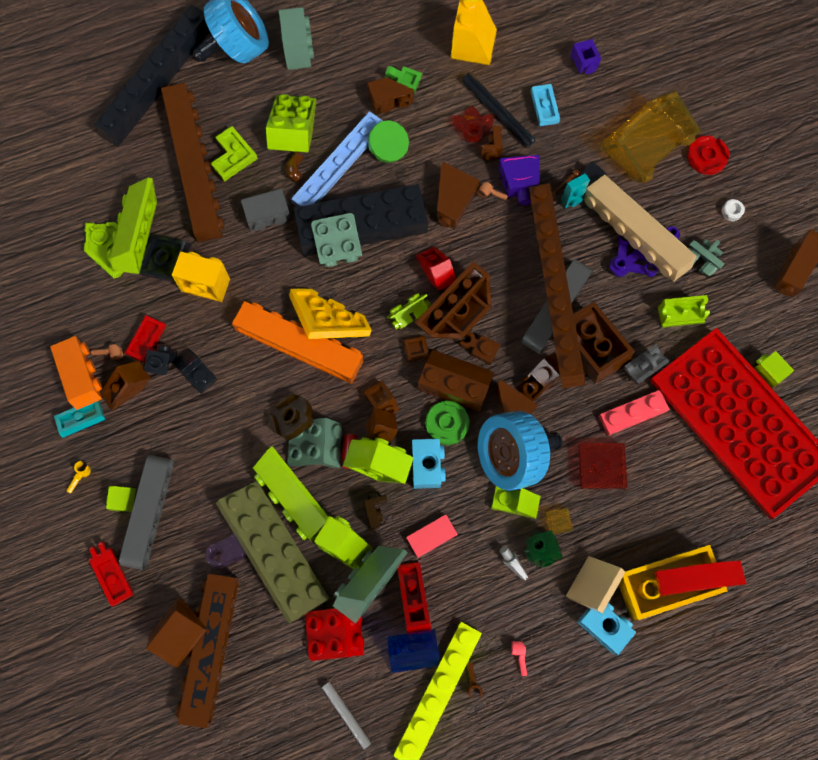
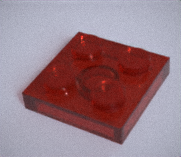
[578,443,628,489]

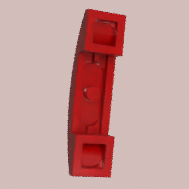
[655,561,746,596]

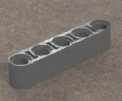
[521,259,593,354]
[119,455,173,570]

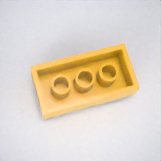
[619,545,728,621]

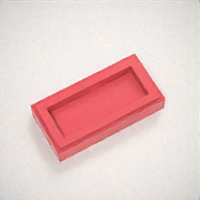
[406,515,458,558]

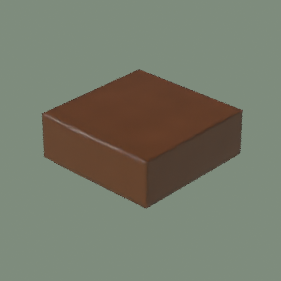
[403,336,429,362]

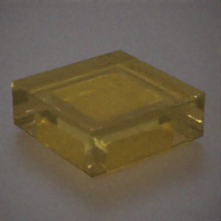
[545,508,573,535]

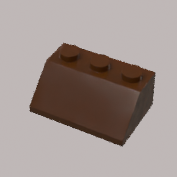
[417,350,494,412]

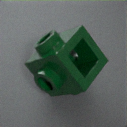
[524,530,563,567]

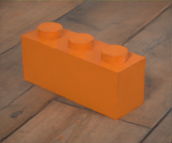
[50,336,102,410]

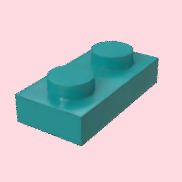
[560,174,590,209]
[54,401,106,438]

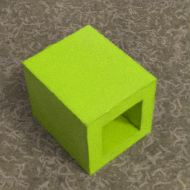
[754,351,794,388]

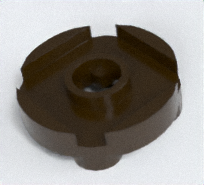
[270,394,313,440]

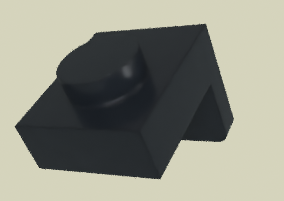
[144,344,178,375]

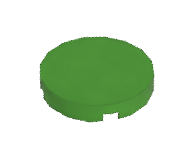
[368,120,409,163]
[425,400,470,446]

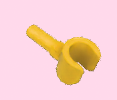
[66,461,91,493]

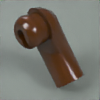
[285,152,304,182]

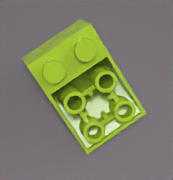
[266,94,316,153]

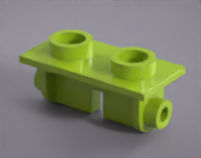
[386,293,431,330]

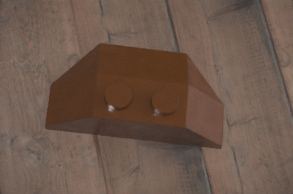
[415,261,491,339]

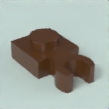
[459,332,501,365]

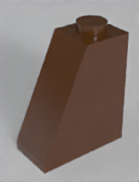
[436,162,480,230]
[774,229,818,297]

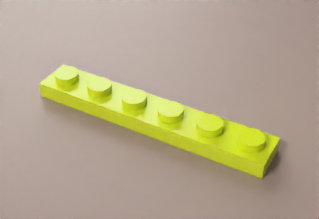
[393,622,482,760]

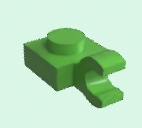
[385,66,422,94]

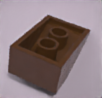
[573,302,635,384]

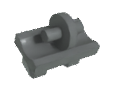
[623,344,669,385]

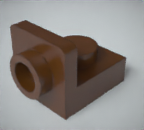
[481,126,503,160]
[364,381,399,414]

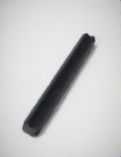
[462,72,535,148]

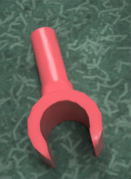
[511,641,527,676]

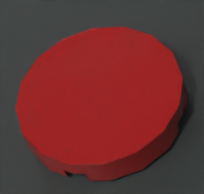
[687,135,730,175]

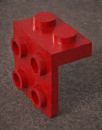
[305,608,364,661]

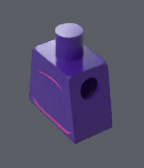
[498,155,540,206]

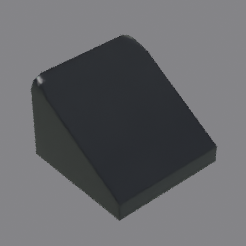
[579,161,607,187]

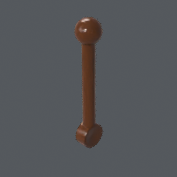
[551,169,580,200]

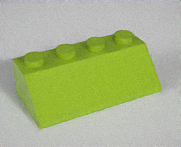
[108,177,157,274]
[253,446,329,542]

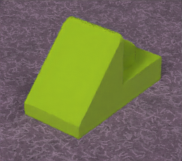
[491,486,540,519]

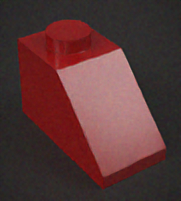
[416,246,456,290]

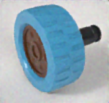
[193,0,269,63]
[478,411,563,491]

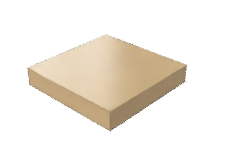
[566,556,625,613]

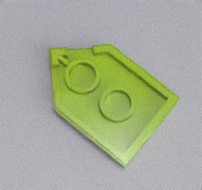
[84,222,124,279]

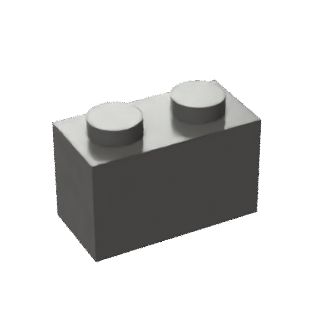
[241,189,291,231]

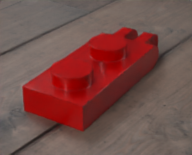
[89,541,135,607]

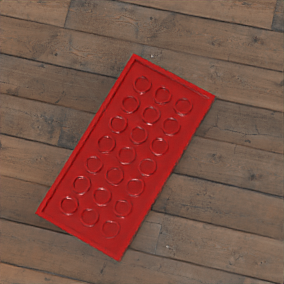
[649,328,818,520]

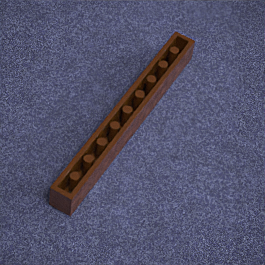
[529,183,585,389]

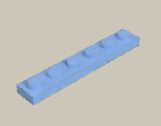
[291,111,383,207]

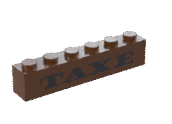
[176,574,240,729]

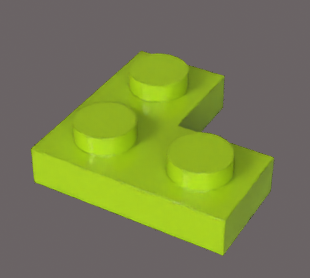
[211,126,258,182]

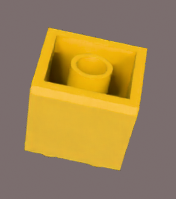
[451,0,497,65]

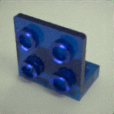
[387,630,440,673]

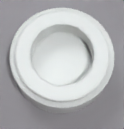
[721,199,745,221]

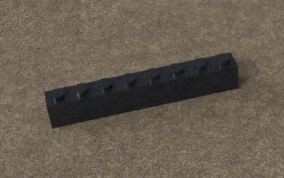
[94,4,210,147]

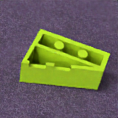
[314,516,373,569]

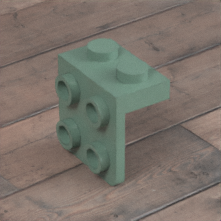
[311,213,362,267]
[287,418,342,468]

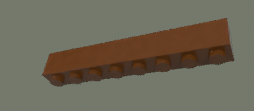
[161,83,225,243]

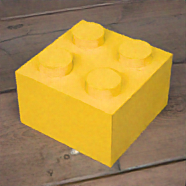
[172,251,230,302]

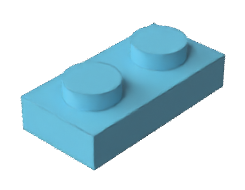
[531,84,560,126]

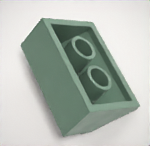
[333,546,408,624]

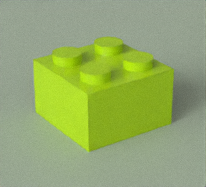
[343,437,414,484]

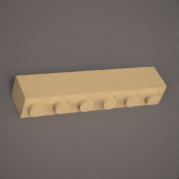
[584,175,697,282]

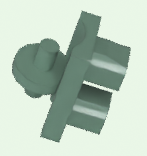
[688,239,725,277]

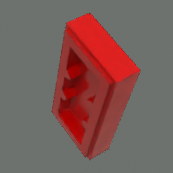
[125,315,166,363]

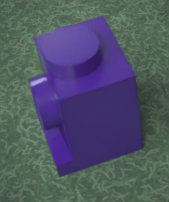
[570,39,601,74]

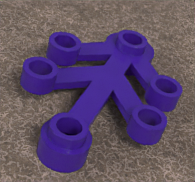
[609,226,680,277]

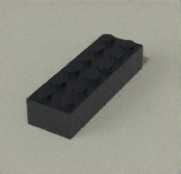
[294,184,428,257]

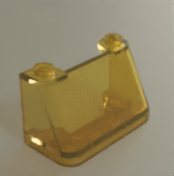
[600,90,701,183]

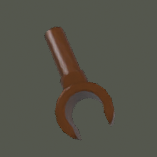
[467,663,483,699]

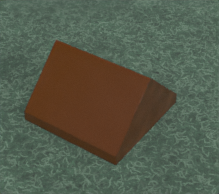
[146,597,207,667]

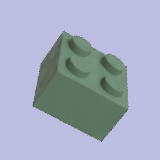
[279,8,314,70]

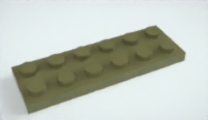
[216,481,330,624]

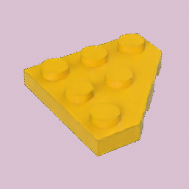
[289,289,372,339]

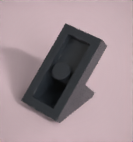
[172,348,218,394]

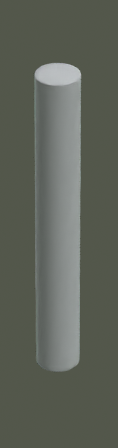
[322,682,371,750]

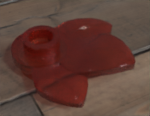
[453,106,494,143]

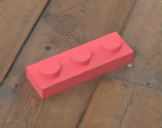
[599,390,670,436]

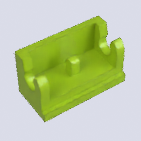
[658,295,710,328]

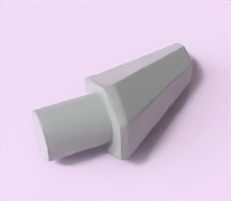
[500,546,528,580]

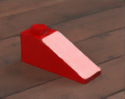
[397,562,432,642]

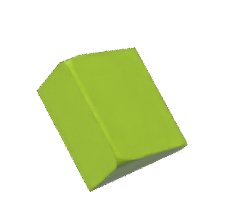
[106,486,136,512]

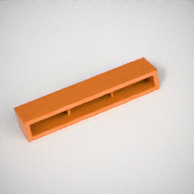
[232,301,363,384]

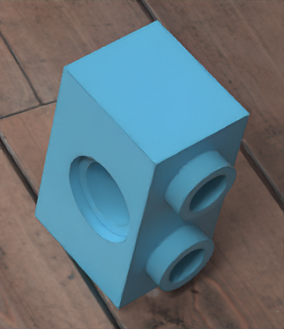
[412,439,445,489]
[577,603,636,655]

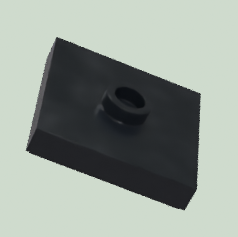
[139,234,191,283]

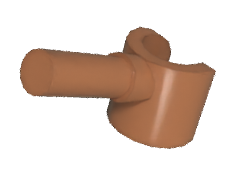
[477,182,508,200]
[91,344,124,360]

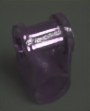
[205,534,248,569]

